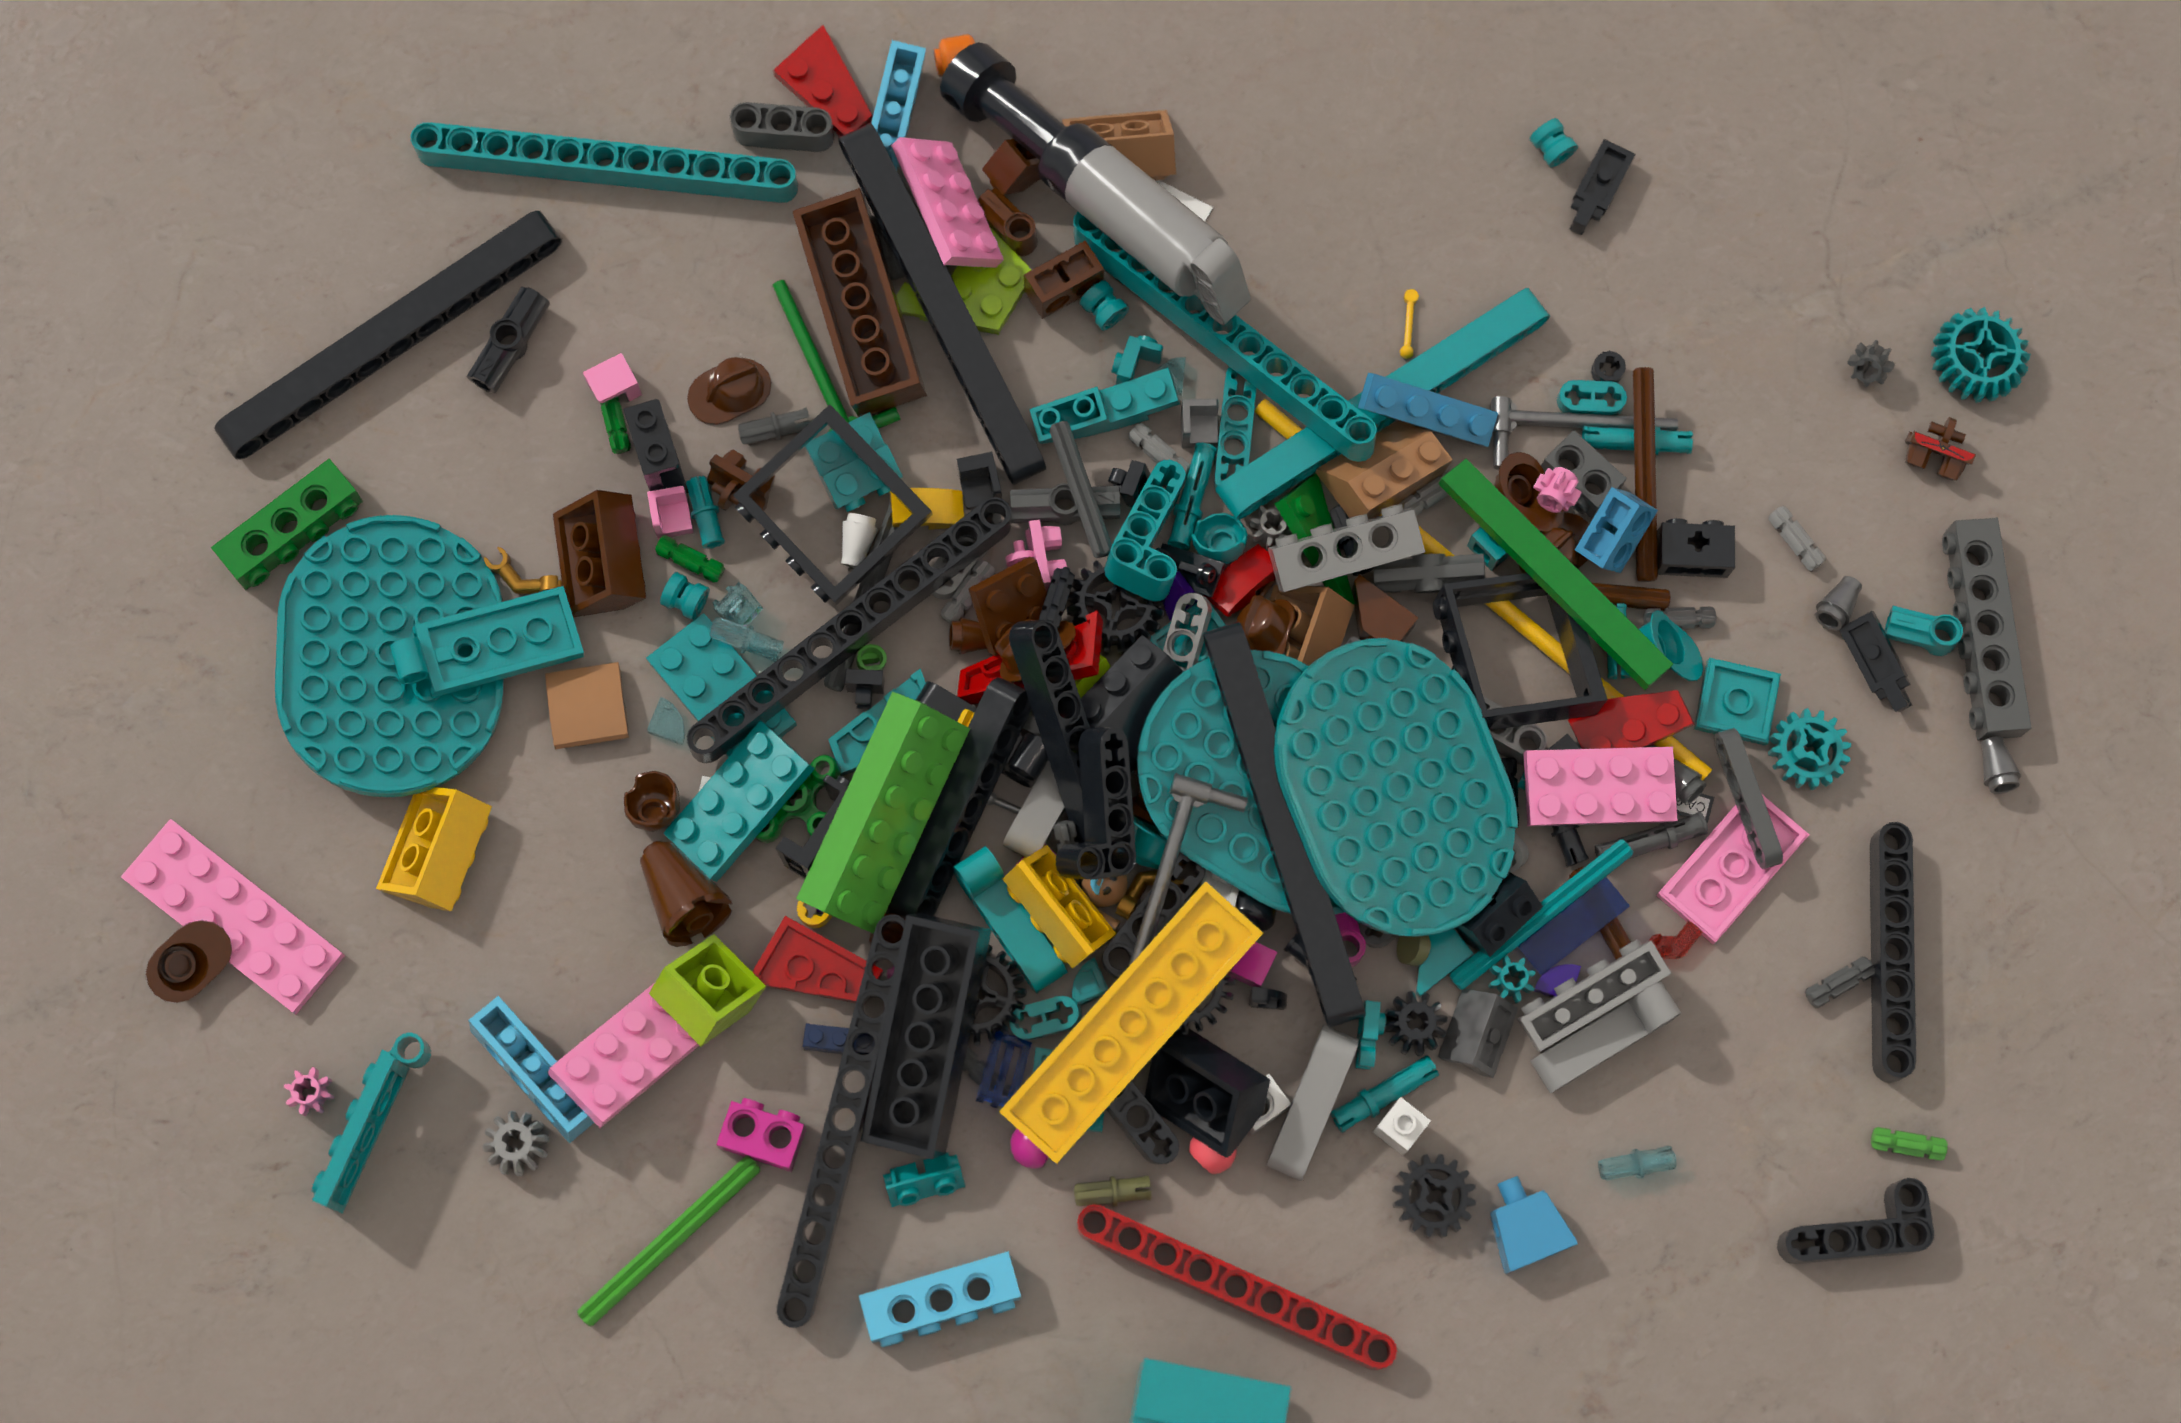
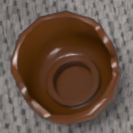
[624,771,680,832]

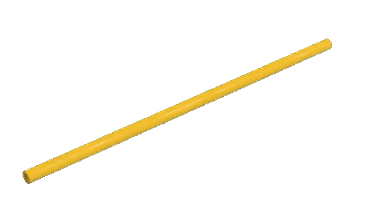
[1254,398,1713,780]

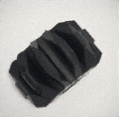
[1384,991,1448,1056]

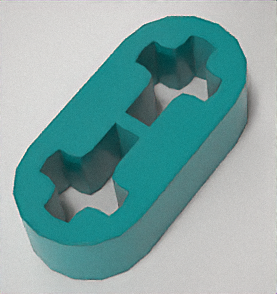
[1556,380,1627,415]
[1009,996,1082,1040]

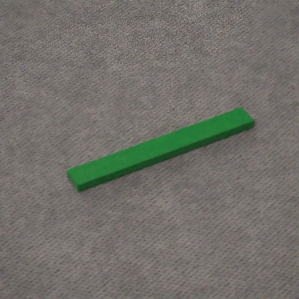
[1438,458,1673,690]

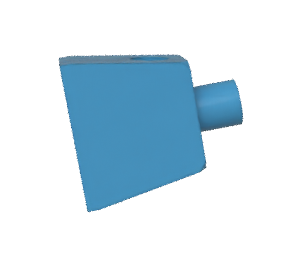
[1490,1176,1578,1274]

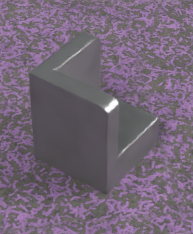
[1180,399,1219,448]

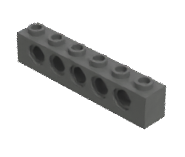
[1942,517,2032,740]

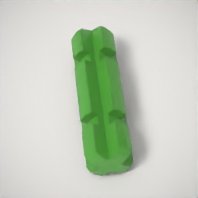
[1871,1127,1948,1161]

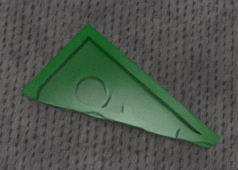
[1275,473,1355,605]

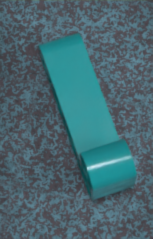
[1104,460,1186,601]
[954,846,1068,994]

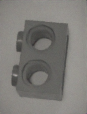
[1541,430,1627,519]

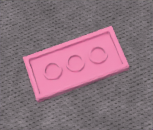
[1656,794,1810,945]

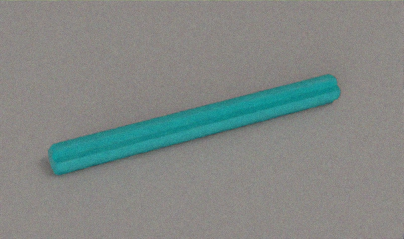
[1450,839,1634,990]

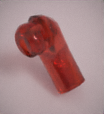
[1649,921,1703,959]

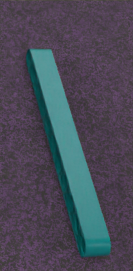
[410,122,798,203]
[1073,211,1377,462]
[1215,288,1550,520]

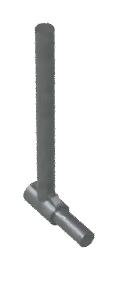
[1491,396,1678,470]
[1129,773,1248,966]

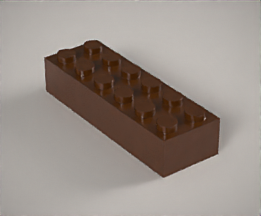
[792,188,927,417]

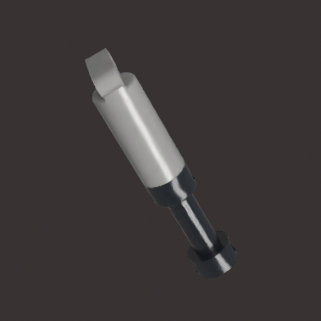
[940,42,1251,325]

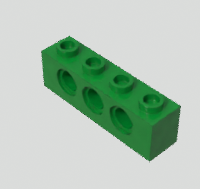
[211,458,363,590]

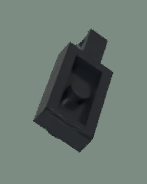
[1570,139,1636,235]
[1840,611,1913,712]

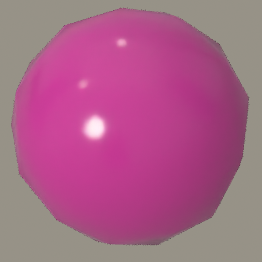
[1010,1129,1049,1169]

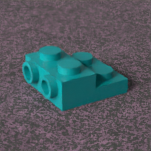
[805,412,903,512]

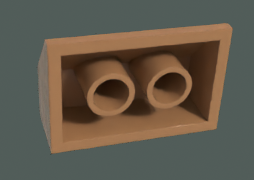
[1062,110,1176,180]
[1315,420,1453,520]
[1269,585,1355,666]

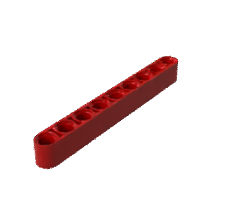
[1077,1204,1397,1370]

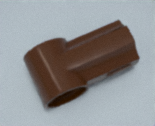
[978,187,1037,256]

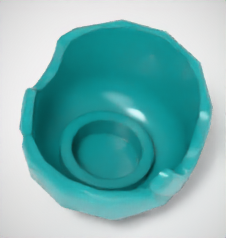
[1191,513,1248,565]

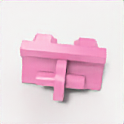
[1005,520,1067,592]

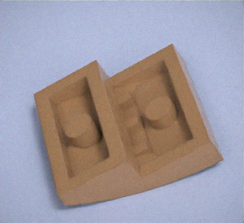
[545,662,629,750]

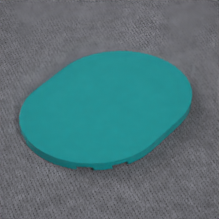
[275,515,504,797]
[1274,638,1518,936]
[1137,650,1344,914]

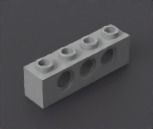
[1268,504,1425,592]

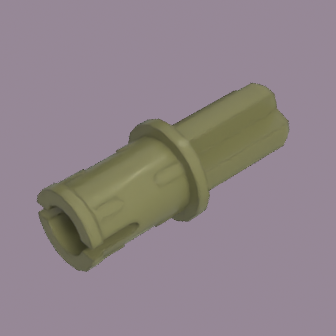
[1074,1175,1151,1207]

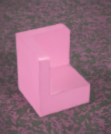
[583,353,642,404]
[647,486,694,539]

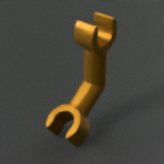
[484,547,562,594]
[1115,862,1187,920]

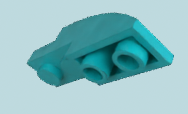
[1029,368,1180,444]

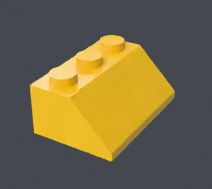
[376,787,492,911]
[1003,845,1116,969]

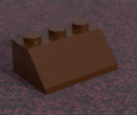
[553,490,646,618]

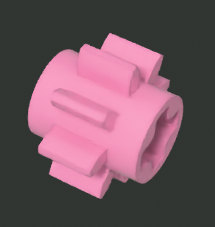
[1533,467,1582,513]
[284,1067,334,1116]

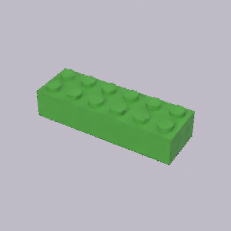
[796,691,970,934]

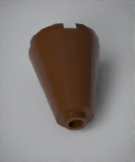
[640,841,732,947]

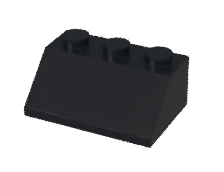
[1081,635,1184,773]
[1144,1028,1270,1158]

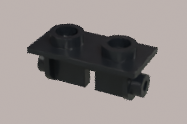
[1155,543,1225,598]

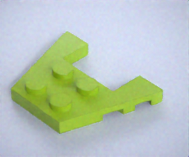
[896,226,1031,335]

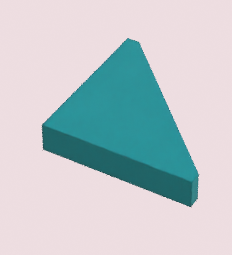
[1415,929,1474,997]

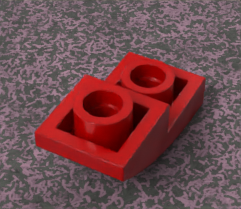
[1203,544,1275,617]

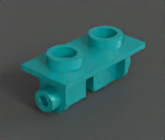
[883,1152,965,1207]

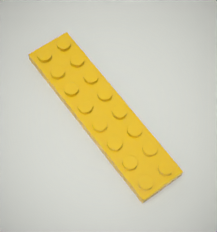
[999,881,1263,1164]

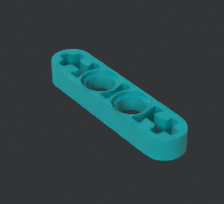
[1214,367,1257,489]

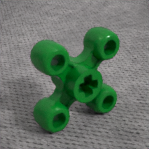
[756,755,841,843]

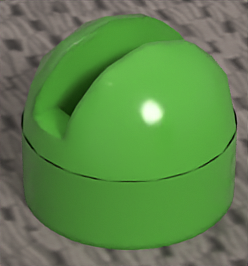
[856,644,887,670]

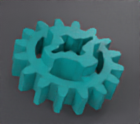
[1768,708,1852,790]

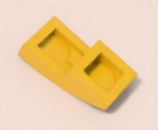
[890,488,964,530]

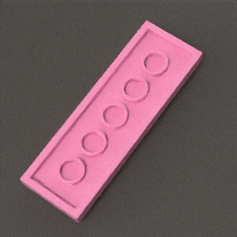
[121,819,345,1015]

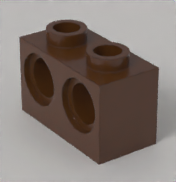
[1024,240,1104,319]

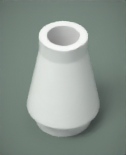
[841,513,878,568]

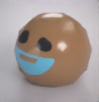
[1082,875,1128,907]

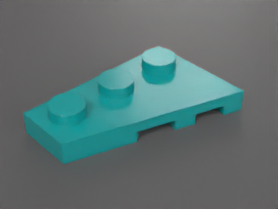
[828,668,926,776]

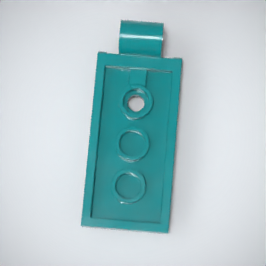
[390,586,584,698]
[312,1033,431,1214]

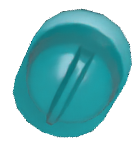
[1639,610,1703,681]
[1133,815,1180,869]

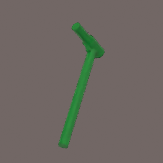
[772,280,901,431]

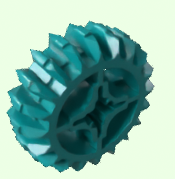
[1931,307,2031,403]

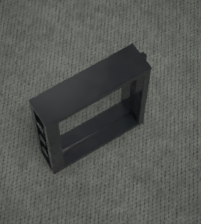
[733,404,933,605]
[1433,573,1608,730]

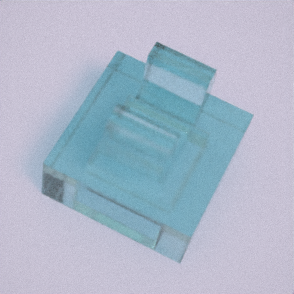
[713,582,764,635]

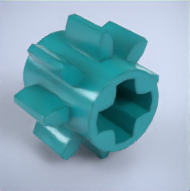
[1488,955,1536,1004]

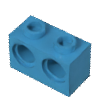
[1575,487,1658,573]

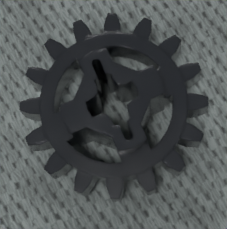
[1392,1154,1476,1238]

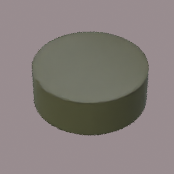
[1397,935,1431,967]

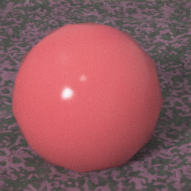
[1189,1137,1237,1174]

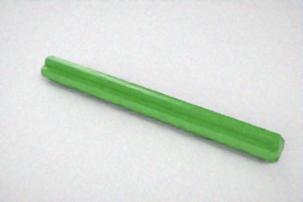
[577,1156,761,1326]

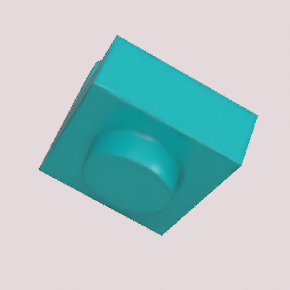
[1111,335,1163,385]

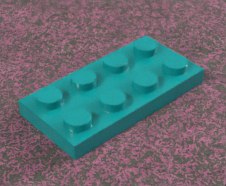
[646,613,797,757]
[663,720,815,882]

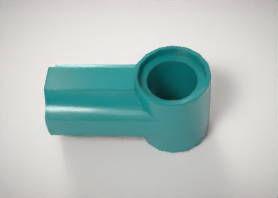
[1884,606,1963,656]

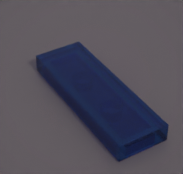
[1518,877,1630,976]

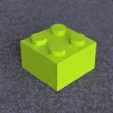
[649,934,766,1047]

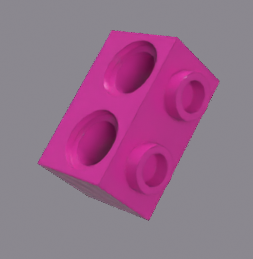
[716,1098,807,1172]

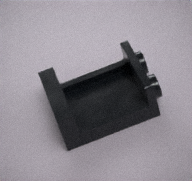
[623,399,689,494]
[776,775,851,879]

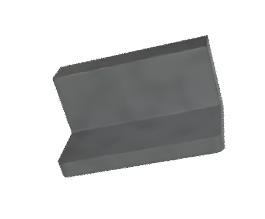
[1438,988,1518,1078]

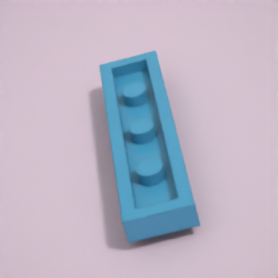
[1358,373,1498,447]

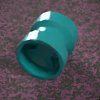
[1529,118,1579,168]
[1079,280,1129,331]
[660,572,710,620]

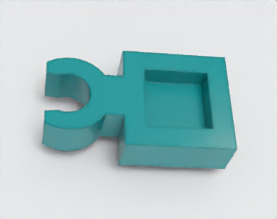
[1355,1000,1386,1070]

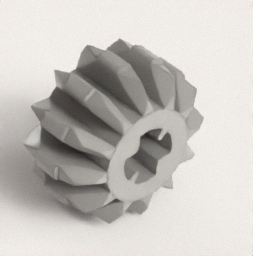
[482,1110,550,1177]

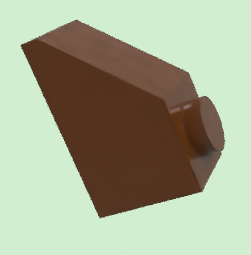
[982,139,1040,195]
[1351,574,1418,642]

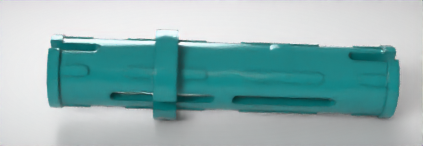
[1582,426,1693,455]
[1167,442,1217,551]
[1330,1055,1439,1133]

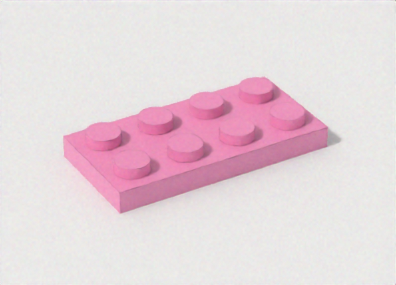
[891,137,1004,268]
[1523,747,1678,826]
[548,983,700,1128]

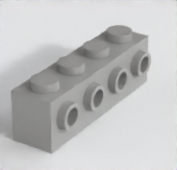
[1518,939,1672,1052]

